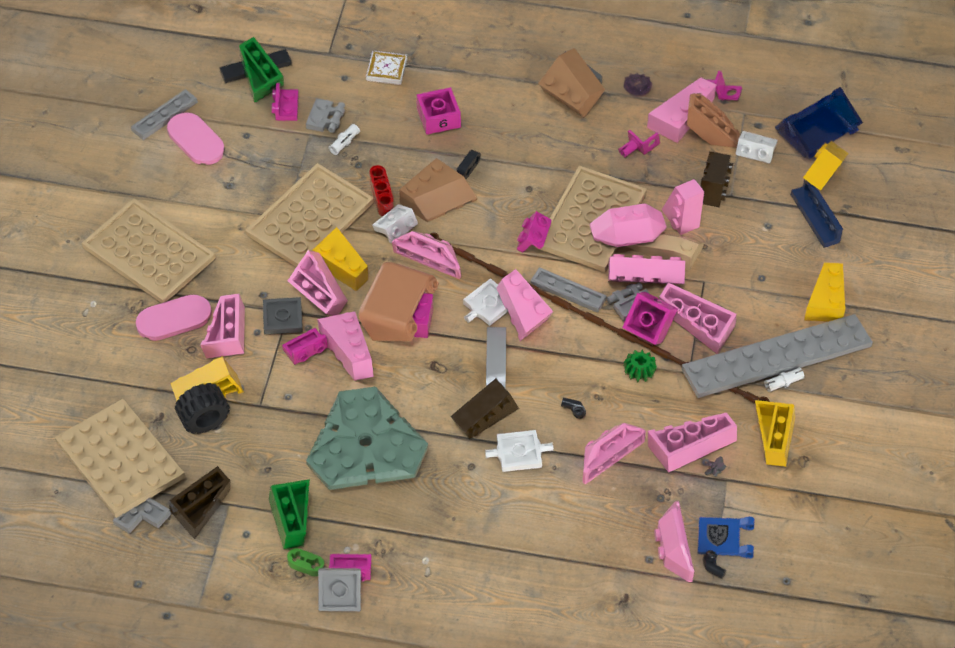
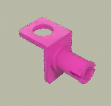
[705,71,742,100]
[618,130,660,158]

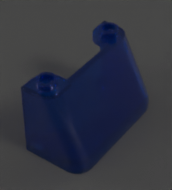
[775,86,863,159]

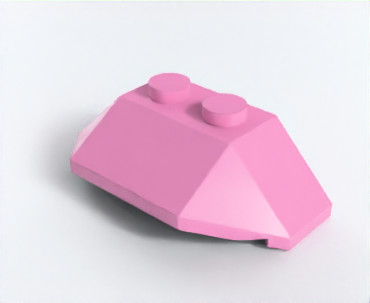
[590,203,666,247]
[392,231,461,279]
[583,423,646,484]
[654,501,694,582]

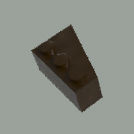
[700,151,733,208]
[451,378,519,439]
[169,466,231,540]

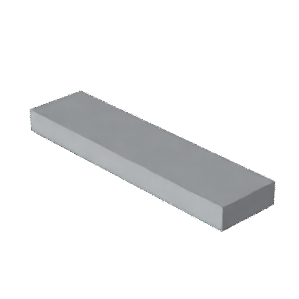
[131,89,198,140]
[531,267,607,313]

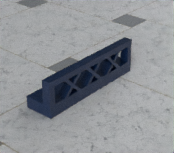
[790,179,843,248]

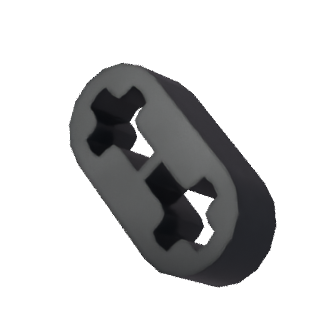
[457,150,481,179]

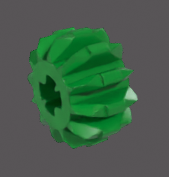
[624,349,657,383]

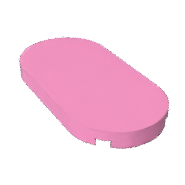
[167,113,224,165]
[136,295,211,341]

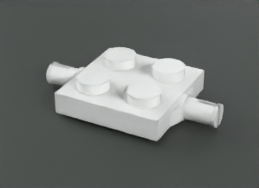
[463,279,508,326]
[485,430,553,472]

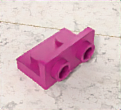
[272,83,299,121]

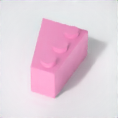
[288,250,348,316]
[201,294,245,359]

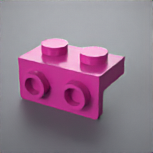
[517,211,552,253]
[282,328,328,365]
[329,554,372,581]

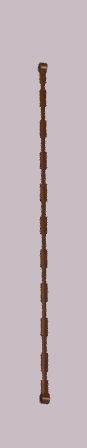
[430,232,770,403]

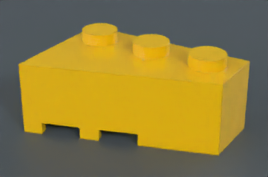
[170,357,244,400]

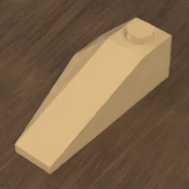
[625,233,704,271]

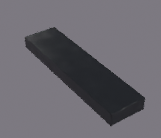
[219,49,292,83]

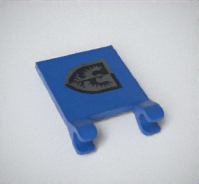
[698,517,755,559]

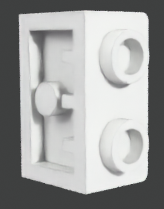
[736,131,778,163]
[372,204,418,243]

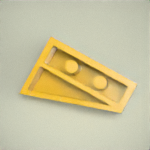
[803,141,849,191]
[312,227,369,291]
[804,263,845,322]
[755,400,795,467]

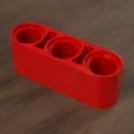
[369,165,394,216]

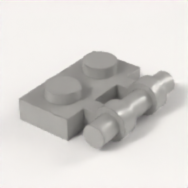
[306,98,345,133]
[607,282,650,321]

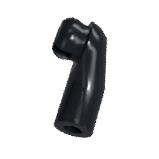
[561,397,586,419]
[703,550,727,579]

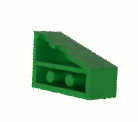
[239,37,284,103]
[268,479,310,550]

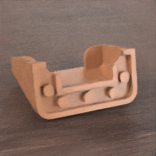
[359,262,439,341]

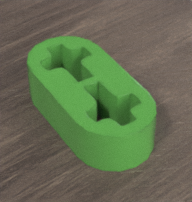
[287,548,325,577]

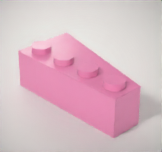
[647,78,716,143]

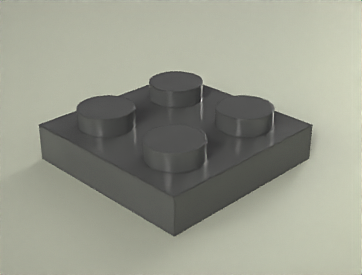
[263,297,303,335]

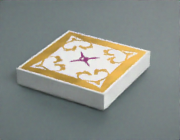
[366,51,407,85]

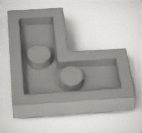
[113,498,171,534]

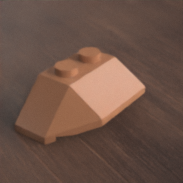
[687,93,740,148]

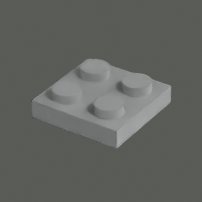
[319,568,361,611]

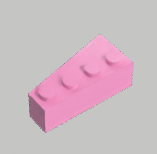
[608,254,685,284]
[659,283,737,354]
[317,312,373,381]
[648,413,737,473]

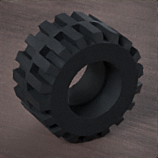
[175,383,230,434]

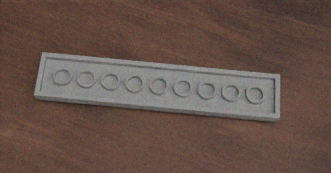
[681,314,873,398]

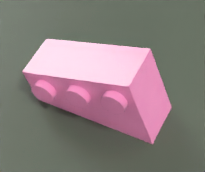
[662,179,704,235]
[496,269,553,341]

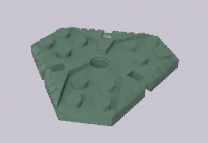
[306,386,428,490]

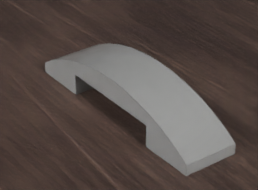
[486,327,506,388]

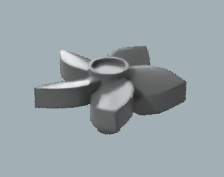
[704,456,727,477]

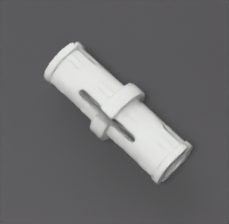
[329,124,360,155]
[764,367,804,392]

